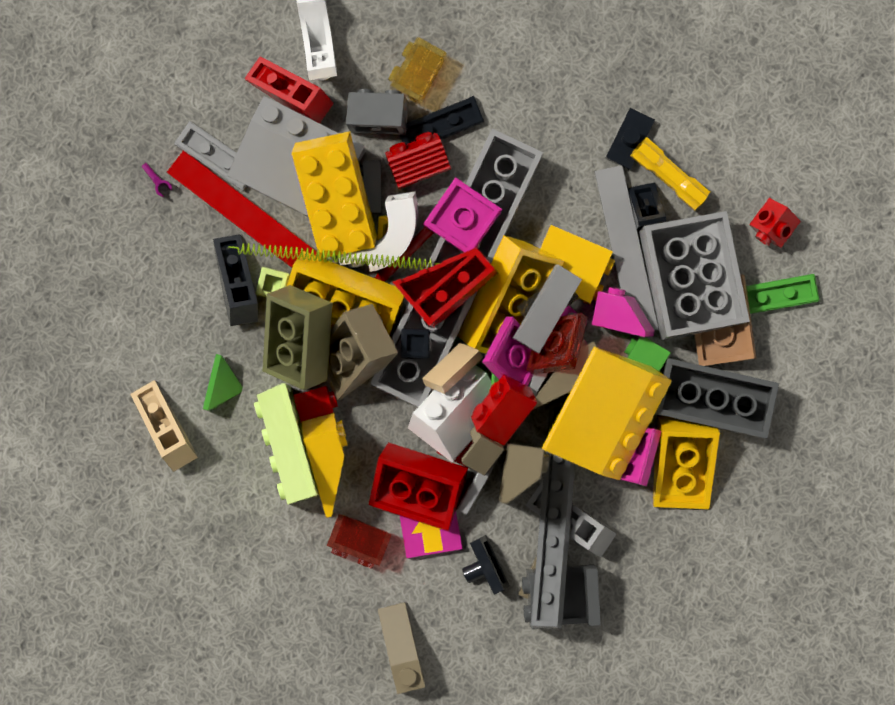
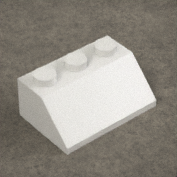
[408,365,491,462]

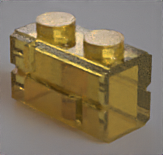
[388,37,447,105]

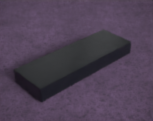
[400,96,485,144]

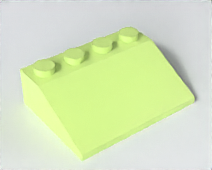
[254,383,320,504]

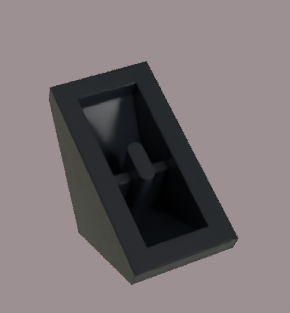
[628,183,666,230]

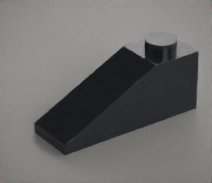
[213,234,258,326]

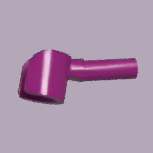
[141,163,172,197]

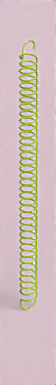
[228,242,439,270]

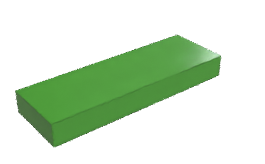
[746,274,819,314]

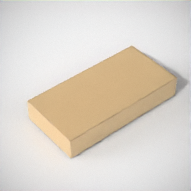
[422,343,483,394]

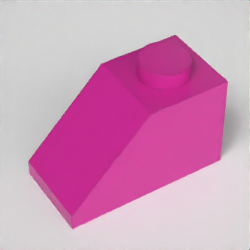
[592,287,655,337]

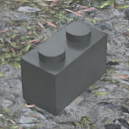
[346,89,409,135]

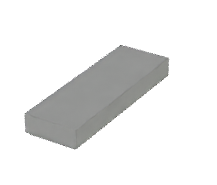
[174,121,247,191]
[513,265,582,353]

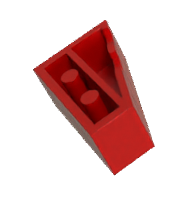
[392,247,499,328]

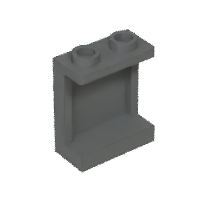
[522,564,601,630]

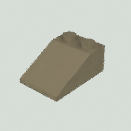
[327,304,398,400]
[531,340,597,412]

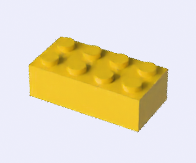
[291,131,377,259]

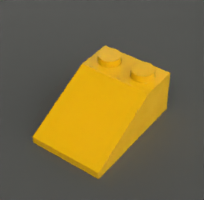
[301,413,348,518]
[653,416,720,509]

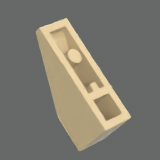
[131,380,198,472]

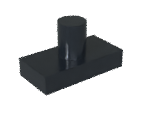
[605,108,655,170]
[462,535,510,595]

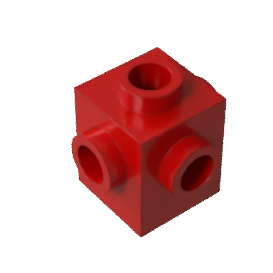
[749,198,801,248]

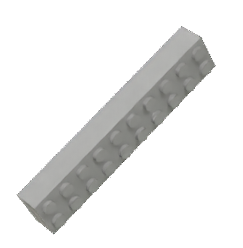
[371,129,543,407]

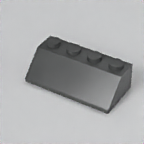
[655,358,779,439]

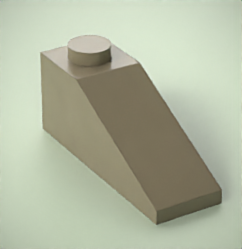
[378,602,426,694]

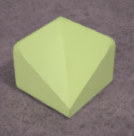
[255,266,289,297]

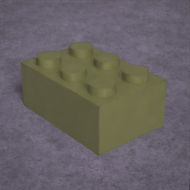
[262,285,333,390]

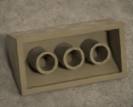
[499,444,549,503]

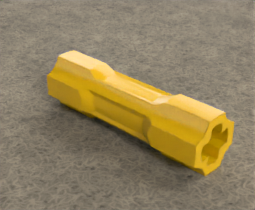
[630,137,710,211]

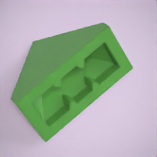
[203,354,243,411]

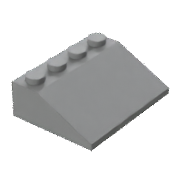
[227,96,365,217]
[639,211,750,341]

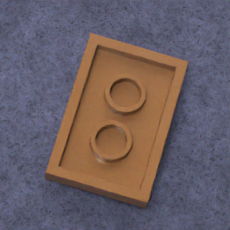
[695,274,757,366]

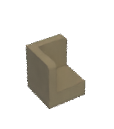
[462,426,504,476]

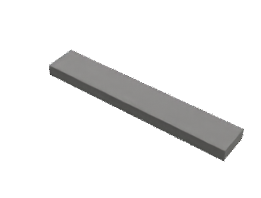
[594,165,658,336]

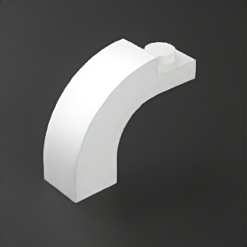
[296,0,337,80]
[339,191,418,272]

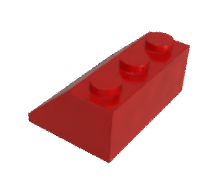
[368,442,468,531]

